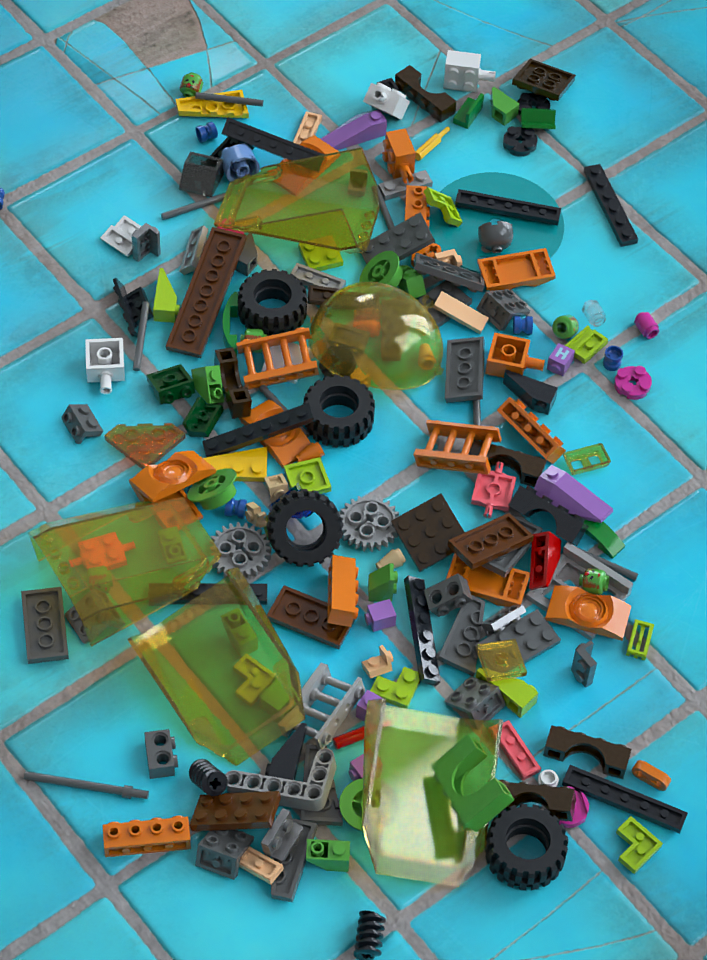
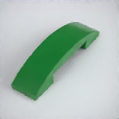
[223,292,238,357]
[569,514,625,559]

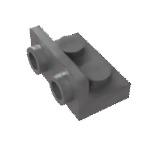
[481,605,526,637]
[261,808,304,863]

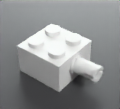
[443,50,496,93]
[363,82,410,120]
[85,338,125,395]

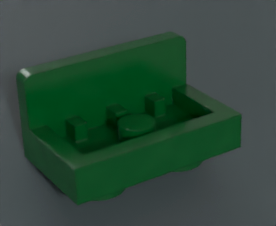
[182,397,224,437]

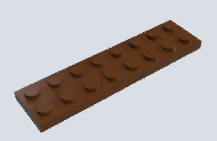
[166,227,247,358]

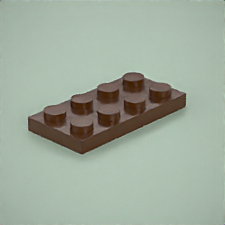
[447,513,534,570]
[267,585,355,649]
[189,791,281,831]

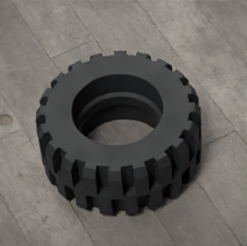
[238,269,307,336]
[303,375,375,448]
[266,489,343,567]
[485,804,568,890]

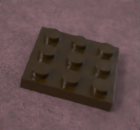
[512,59,576,101]
[390,493,465,572]

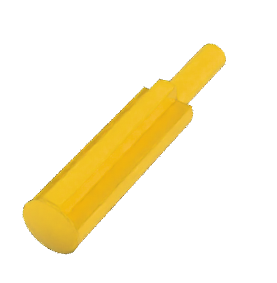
[415,127,450,161]

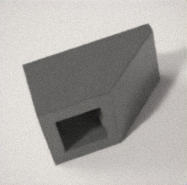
[235,233,257,276]

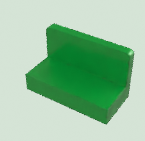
[453,93,484,129]
[520,108,556,129]

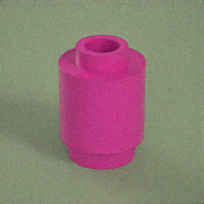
[634,312,659,339]

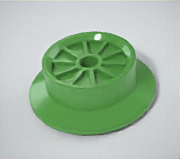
[359,251,403,296]
[187,468,237,510]
[339,778,399,832]

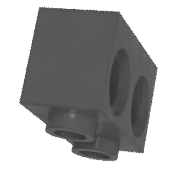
[424,574,473,617]
[144,729,178,779]

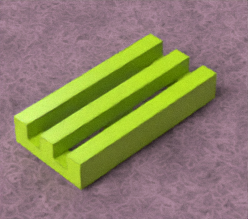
[626,619,654,660]

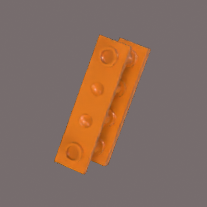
[236,327,319,390]
[413,420,502,475]

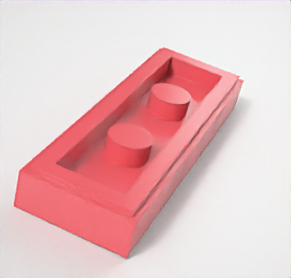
[491,720,541,780]

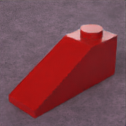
[529,531,561,590]

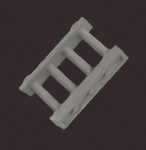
[277,663,365,750]

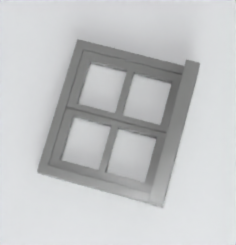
[526,542,633,641]

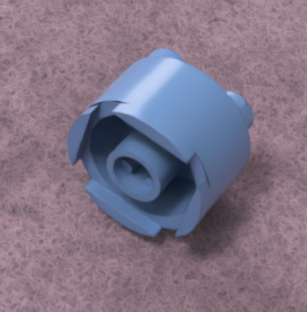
[220,143,260,185]

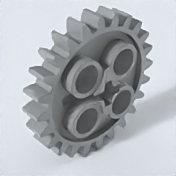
[340,495,399,552]
[208,522,271,581]

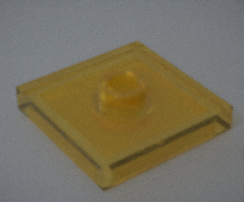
[476,639,527,682]

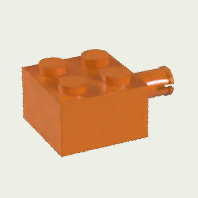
[382,128,416,184]
[485,332,545,378]

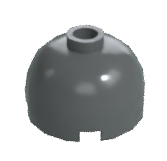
[478,221,514,253]

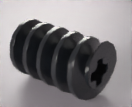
[189,759,228,796]
[353,910,386,960]

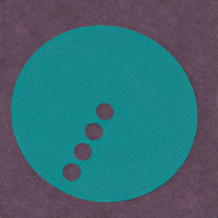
[428,172,564,273]

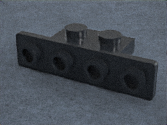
[113,278,154,337]

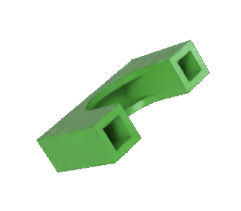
[431,734,514,832]

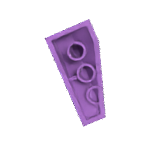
[320,109,387,150]
[534,465,613,523]

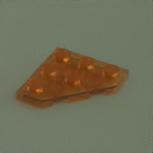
[105,423,186,469]

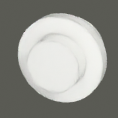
[538,769,559,787]

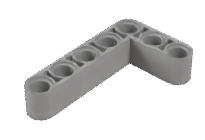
[225,748,337,811]

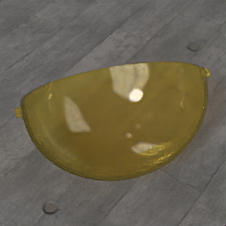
[308,282,444,390]

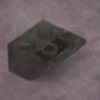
[179,152,224,197]

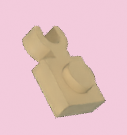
[245,502,267,528]

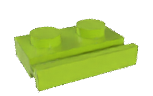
[565,325,608,364]

